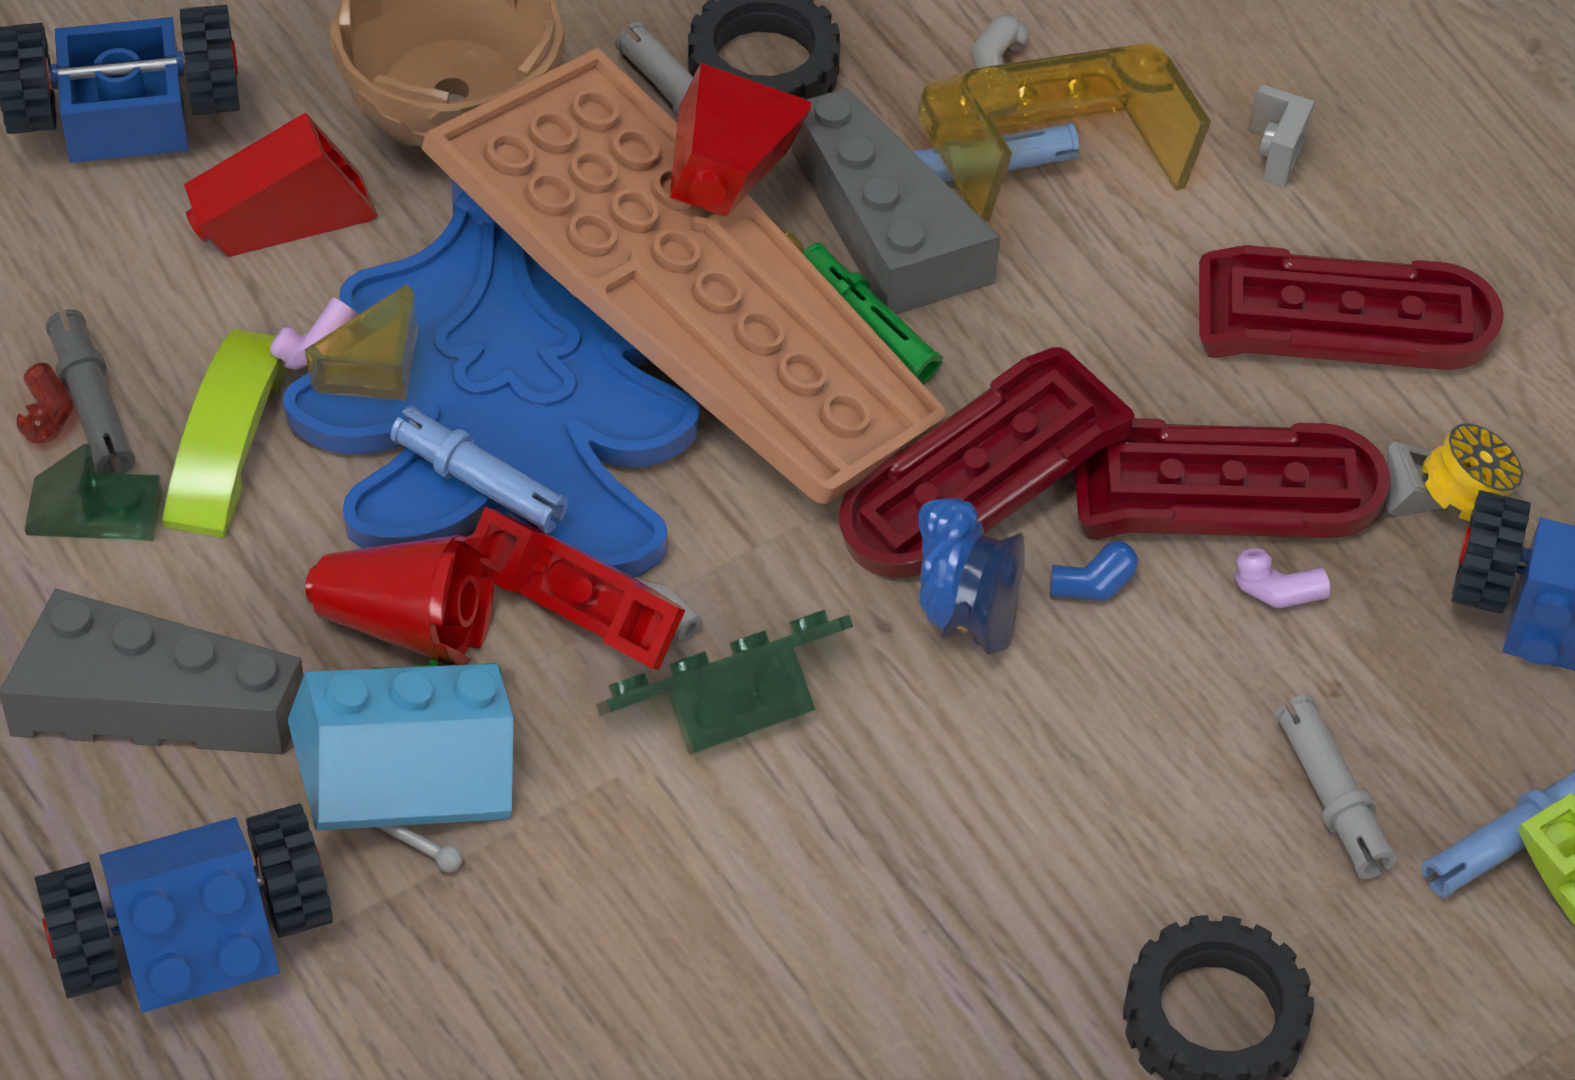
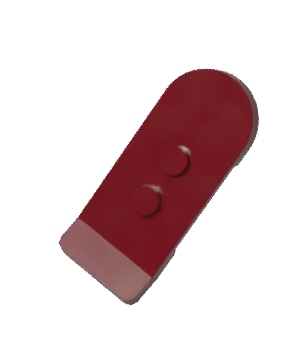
[1199,245,1504,370]
[839,347,1135,578]
[1075,418,1390,539]

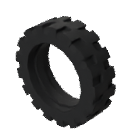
[688,0,841,100]
[1123,915,1314,1080]

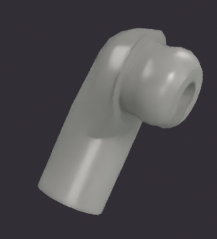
[972,15,1028,91]

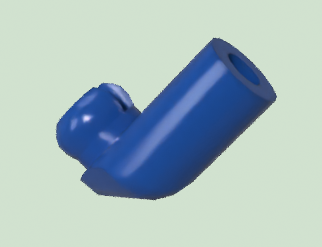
[1049,541,1138,601]

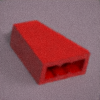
[669,63,812,216]
[184,112,378,257]

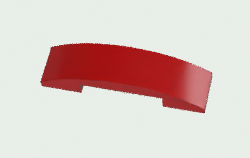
[472,507,686,670]

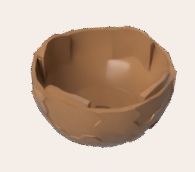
[329,0,565,147]

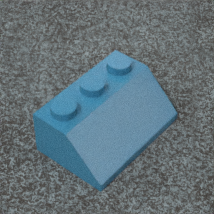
[287,664,514,831]

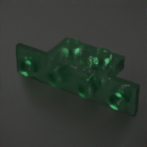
[596,610,853,755]

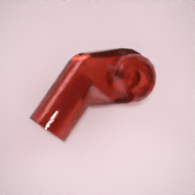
[16,363,73,444]

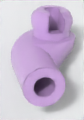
[270,297,358,370]
[1234,548,1330,608]

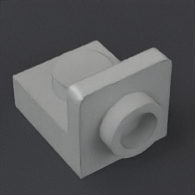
[1249,85,1315,188]

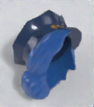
[917,497,1025,655]

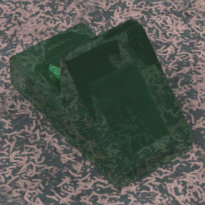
[24,444,162,541]

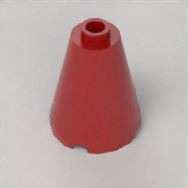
[305,534,494,665]

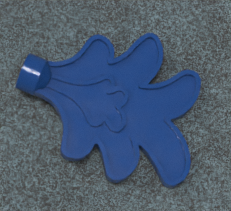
[283,178,699,578]

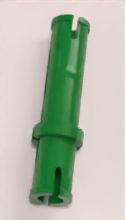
[802,243,943,384]

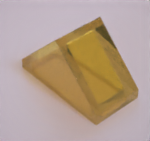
[305,284,418,400]

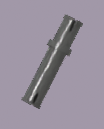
[45,309,135,477]

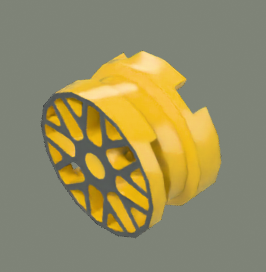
[1421,423,1523,521]

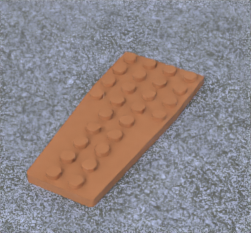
[421,47,946,504]

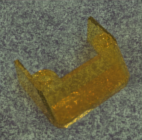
[917,44,1211,222]

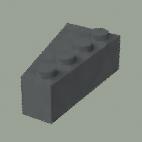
[791,88,1000,314]
[0,588,304,755]

